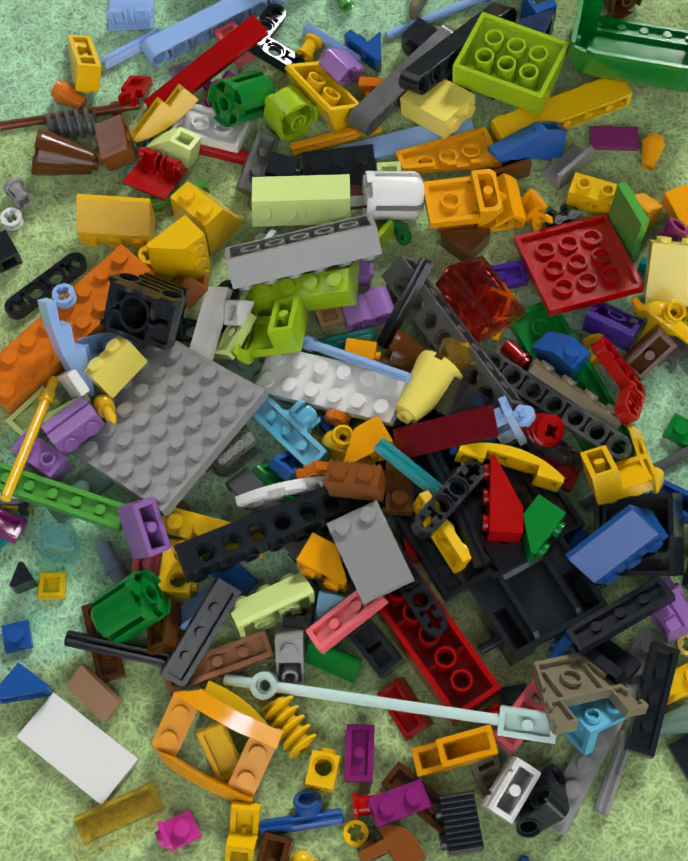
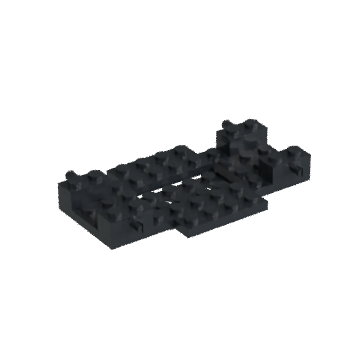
[372,409,608,667]

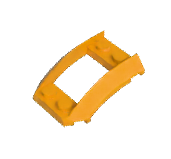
[151,688,283,803]

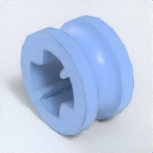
[52,283,77,309]

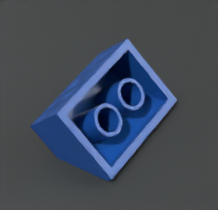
[565,505,669,585]

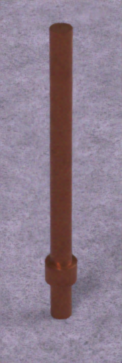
[0,100,140,131]

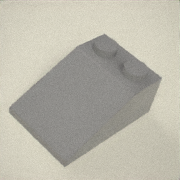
[327,500,415,604]

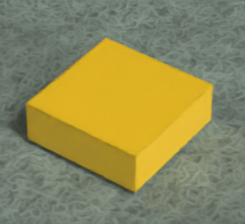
[37,572,67,600]

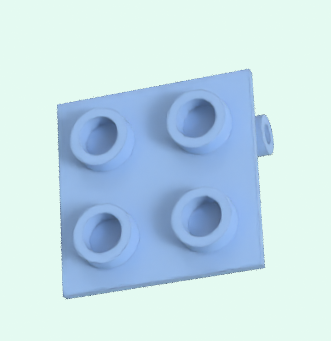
[106,0,154,31]

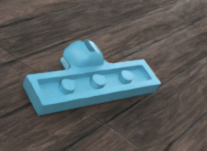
[253,396,331,466]

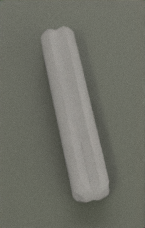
[594,732,630,815]

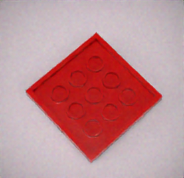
[513,213,644,317]

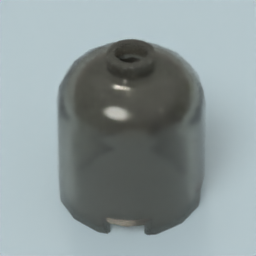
[205,425,263,477]

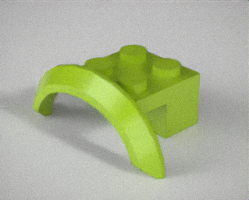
[231,288,309,365]

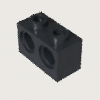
[347,618,405,679]

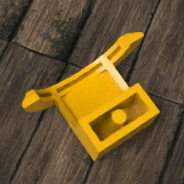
[580,424,664,505]

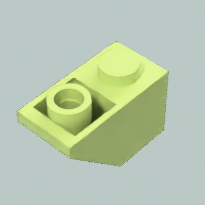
[147,127,201,170]

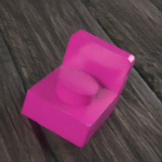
[155,810,202,852]

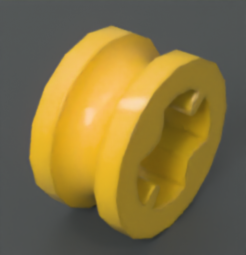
[343,820,369,848]

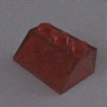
[435,256,527,343]

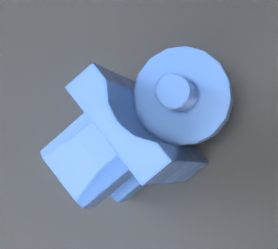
[494,396,536,446]

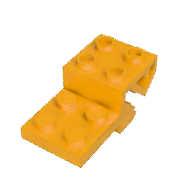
[423,169,526,232]

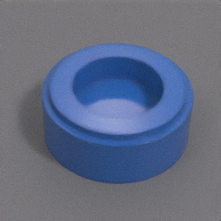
[293,789,322,818]

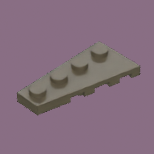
[528,357,622,430]

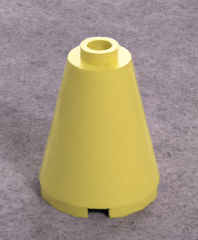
[395,350,463,424]

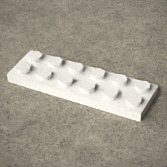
[255,352,406,427]

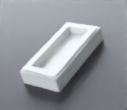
[57,369,89,398]

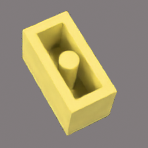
[83,336,148,399]

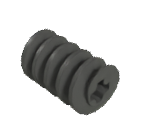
[46,106,98,140]

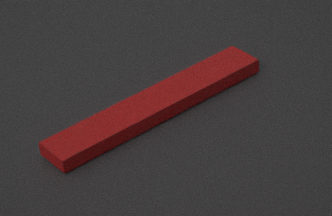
[144,14,269,108]

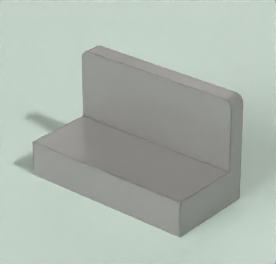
[541,144,594,191]

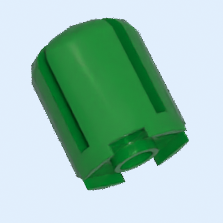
[208,70,276,128]
[91,569,171,643]

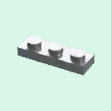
[235,127,280,198]

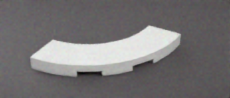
[235,476,325,509]

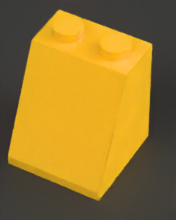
[170,181,245,255]

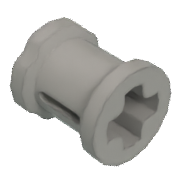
[3,177,34,210]

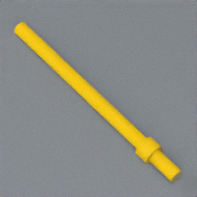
[0,376,59,502]

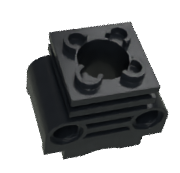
[100,272,189,350]

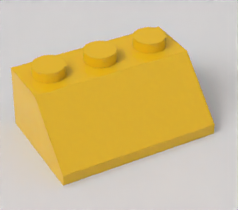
[285,61,359,131]
[76,194,157,250]
[146,215,212,281]

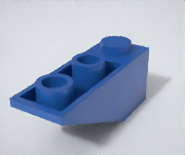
[487,121,567,162]

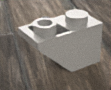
[275,622,305,685]

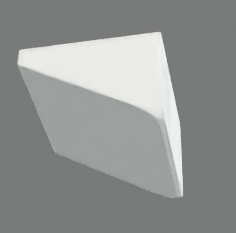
[224,300,254,326]

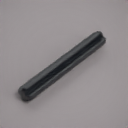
[376,257,433,349]
[64,630,170,667]

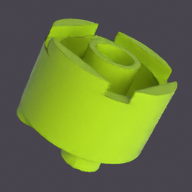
[263,84,319,142]

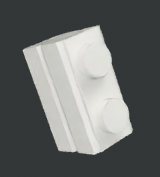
[481,756,541,824]

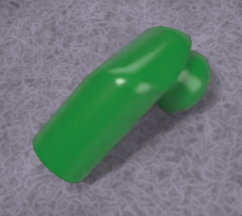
[383,220,412,246]

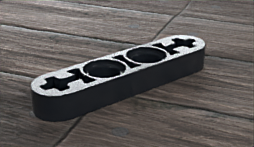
[4,252,87,320]
[411,459,485,539]
[397,543,448,638]

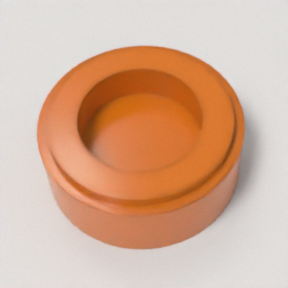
[324,408,351,426]

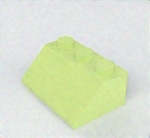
[229,572,316,638]

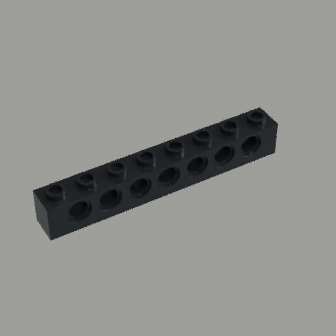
[173,486,384,583]

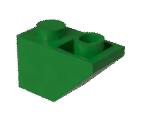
[522,494,566,563]

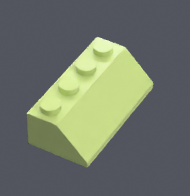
[252,174,351,227]

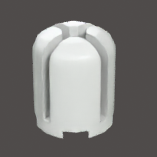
[362,171,425,220]

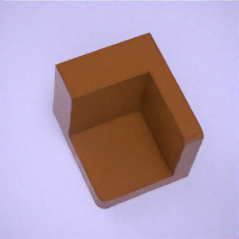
[171,274,209,309]

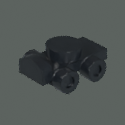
[545,204,581,227]

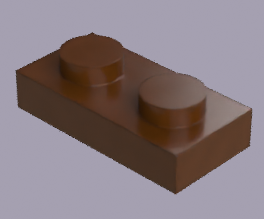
[384,460,413,516]

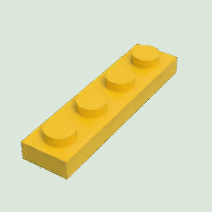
[162,508,264,559]

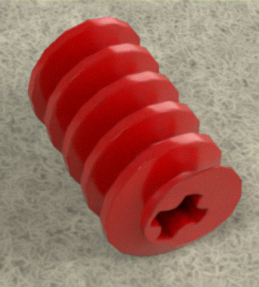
[516,412,564,447]

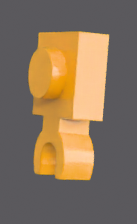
[521,188,553,230]

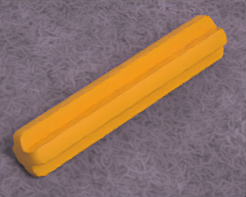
[290,127,359,156]

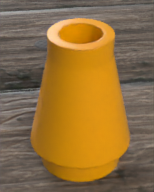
[640,133,666,171]

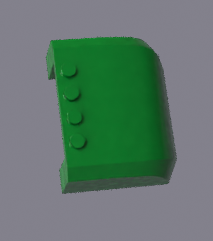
[567,0,688,93]

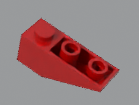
[482,454,523,543]

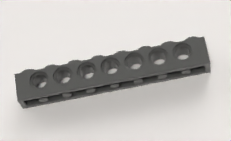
[381,255,525,426]

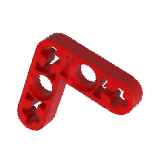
[592,337,646,426]

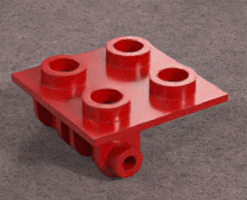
[122,147,188,201]

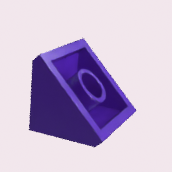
[582,302,644,352]

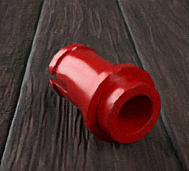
[500,340,532,370]

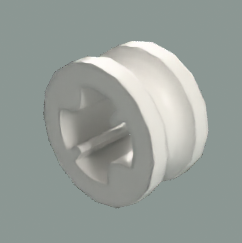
[0,207,24,231]

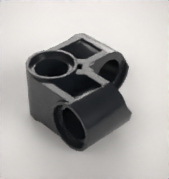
[515,764,569,838]

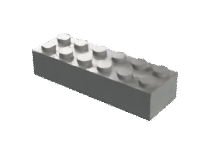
[225,213,382,290]

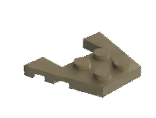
[531,653,649,735]

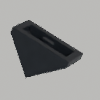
[435,376,494,417]

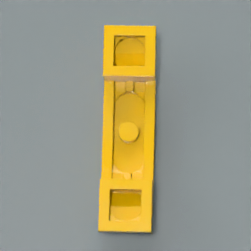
[454,443,564,492]

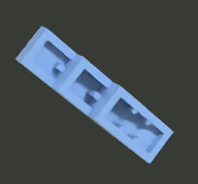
[37,298,95,397]

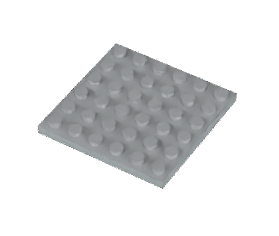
[69,341,269,516]

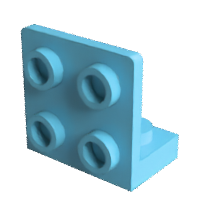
[563,698,627,756]

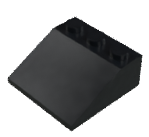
[594,493,685,576]

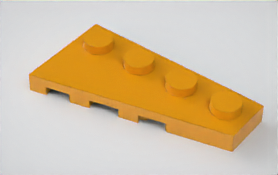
[395,126,502,174]

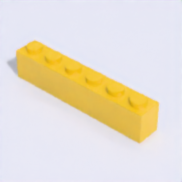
[490,78,633,142]

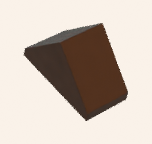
[440,228,491,266]

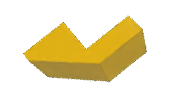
[225,801,261,861]

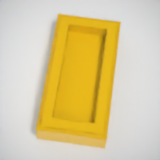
[196,721,239,781]

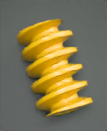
[261,695,317,760]

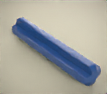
[259,808,344,836]

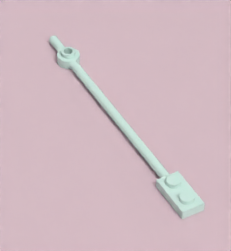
[223,671,557,744]

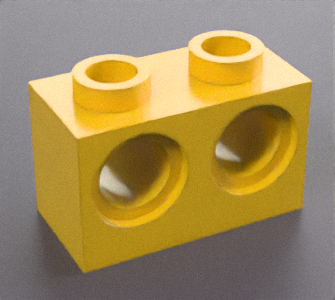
[158,539,203,599]

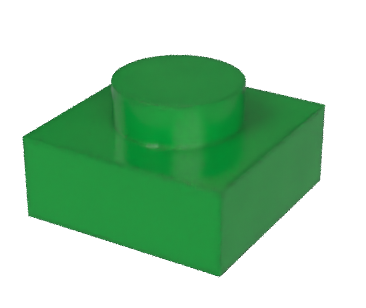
[662,413,688,448]

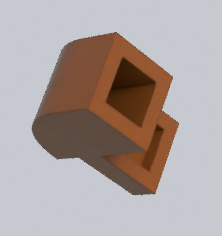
[358,825,426,861]

